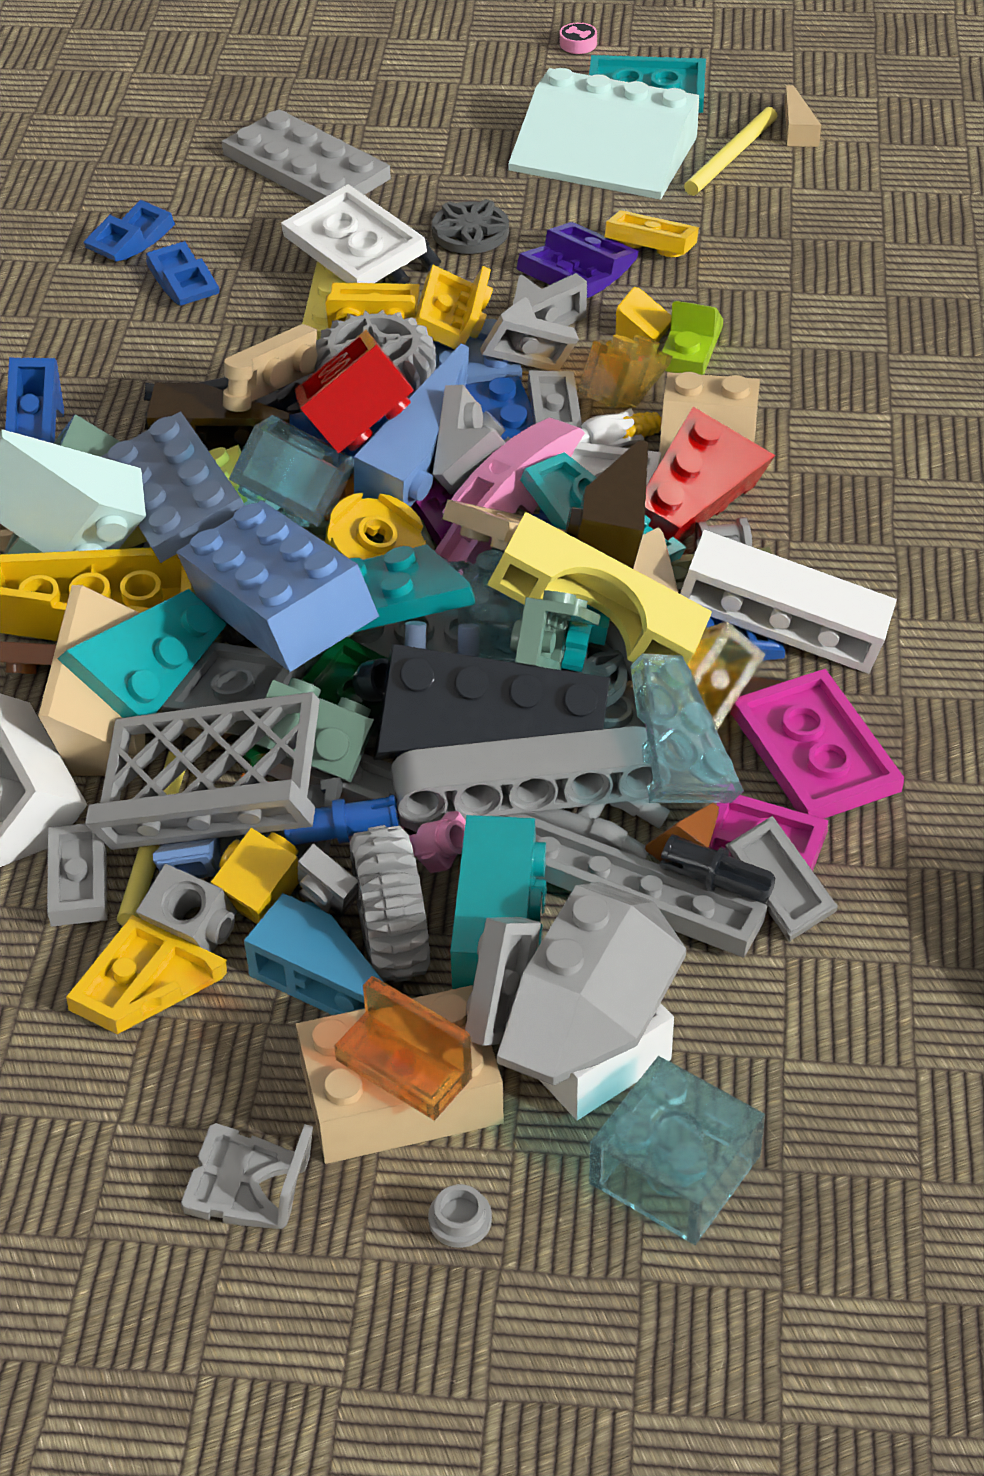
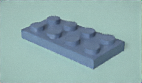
[101,411,245,563]

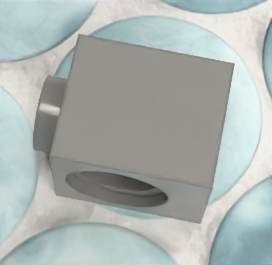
[136,863,237,953]

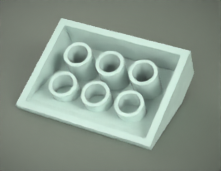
[508,68,699,200]

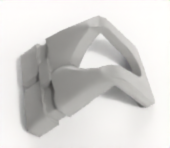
[181,1123,313,1229]

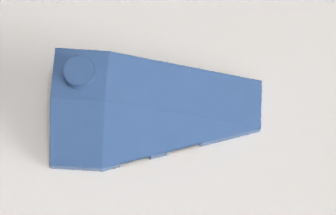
[354,343,469,507]

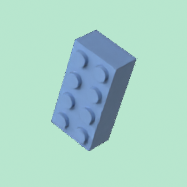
[176,500,379,672]

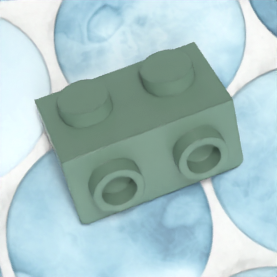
[511,590,600,670]
[255,677,379,783]

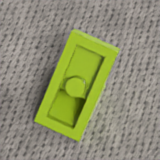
[659,301,723,375]

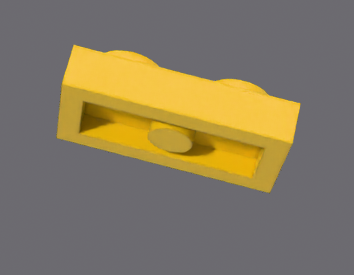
[604,210,699,257]

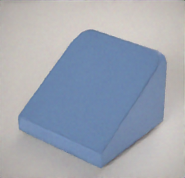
[153,838,221,878]

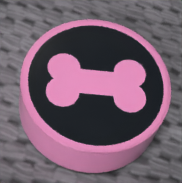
[560,23,597,54]

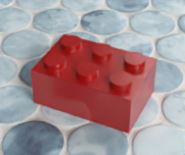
[294,330,414,454]

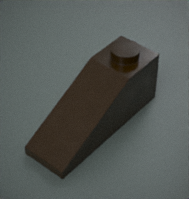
[146,382,293,456]
[565,440,648,569]

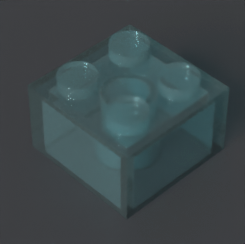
[229,415,354,527]
[589,1055,765,1245]

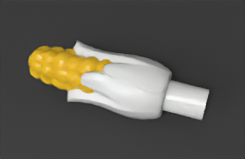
[580,408,662,447]

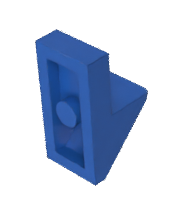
[5,357,64,443]

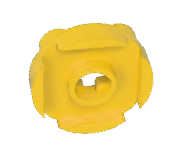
[324,493,426,560]

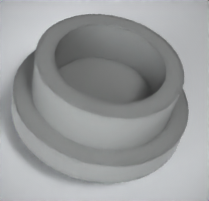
[428,1184,492,1248]

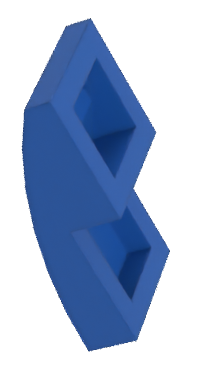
[83,200,175,262]
[146,241,219,306]

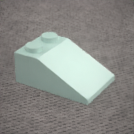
[0,429,146,553]

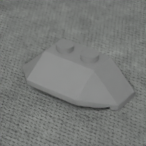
[497,882,686,1085]

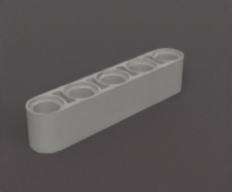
[391,726,667,824]

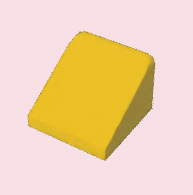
[615,287,671,346]

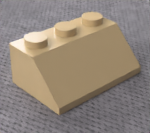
[38,585,145,776]

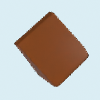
[645,803,719,862]

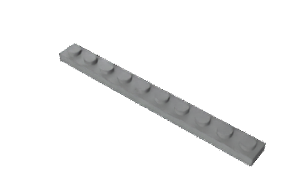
[268,753,768,958]

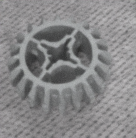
[314,310,436,398]
[350,825,430,983]

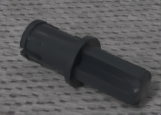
[660,834,776,903]

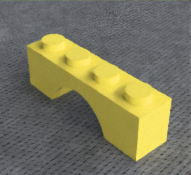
[487,512,712,684]

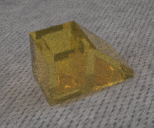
[577,335,673,408]

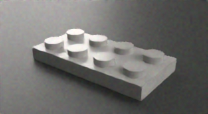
[222,109,391,203]

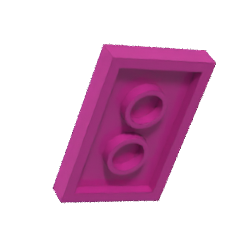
[731,669,904,819]

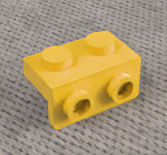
[415,265,493,349]
[325,283,420,328]

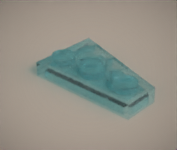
[630,653,744,803]

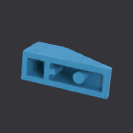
[244,893,398,1015]

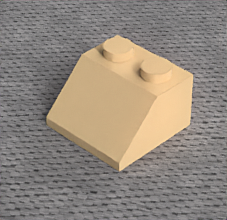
[659,372,760,459]

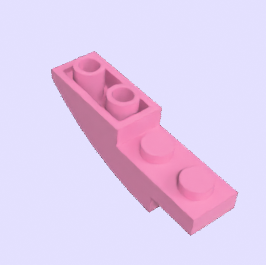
[435,417,585,582]

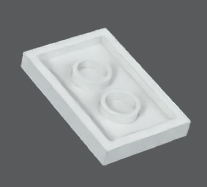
[281,184,427,283]

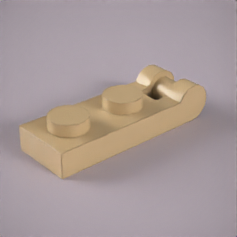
[223,324,317,412]

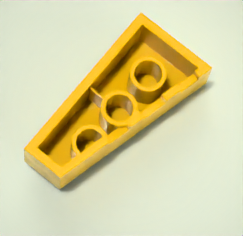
[0,548,197,641]

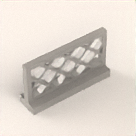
[85,692,320,850]

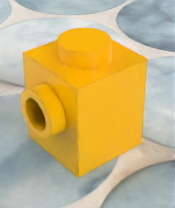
[211,828,299,924]

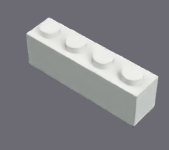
[680,530,897,674]

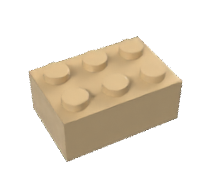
[296,985,504,1164]

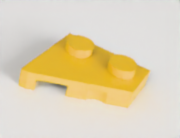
[66,915,227,1034]

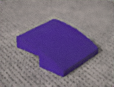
[516,222,639,298]

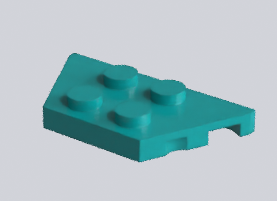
[350,544,475,632]

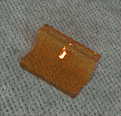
[334,976,473,1121]

